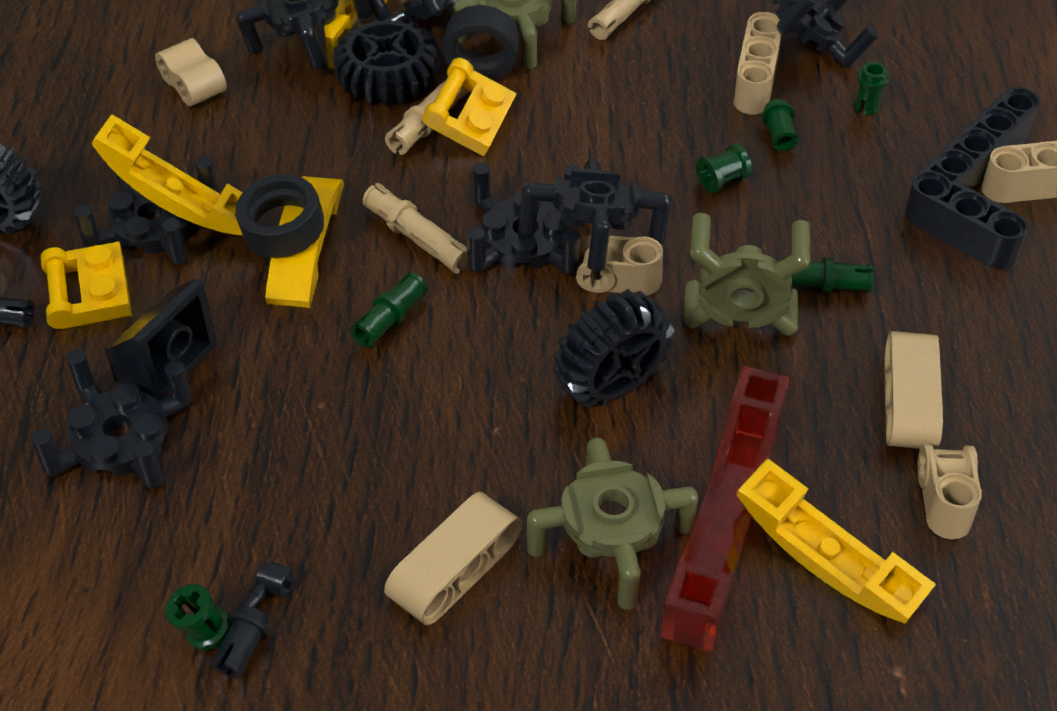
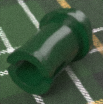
[854,62,890,115]
[762,99,799,152]

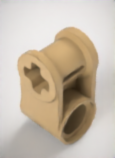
[576,235,663,296]
[918,444,982,540]

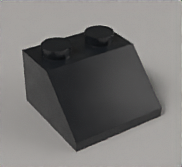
[105,279,218,401]

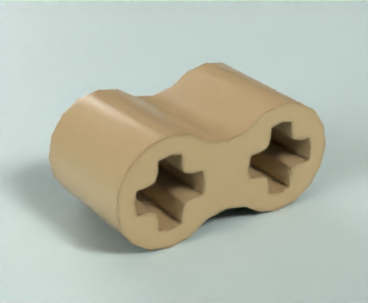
[155,38,227,106]

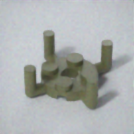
[450,0,576,69]
[683,213,811,336]
[527,437,698,610]

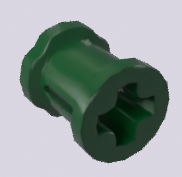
[696,143,752,193]
[165,584,231,652]

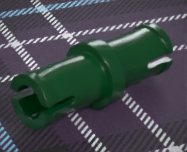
[782,257,874,293]
[350,272,428,348]

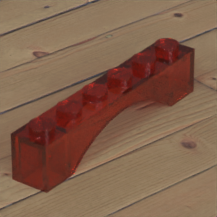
[661,365,791,652]

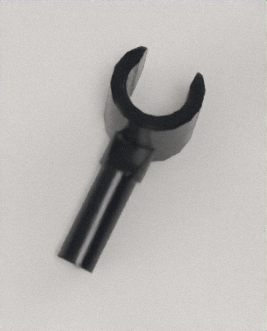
[230,562,295,615]

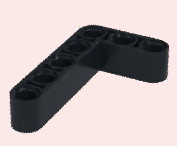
[905,87,1040,269]

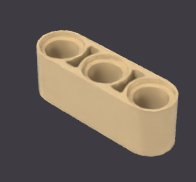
[734,12,782,114]
[981,141,1057,203]
[884,331,943,449]
[384,492,523,625]

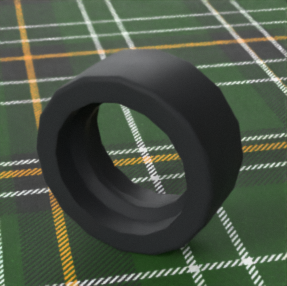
[443,5,520,81]
[235,174,324,258]

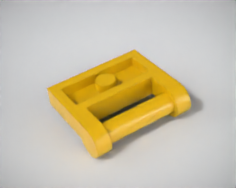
[422,58,517,156]
[41,241,132,329]

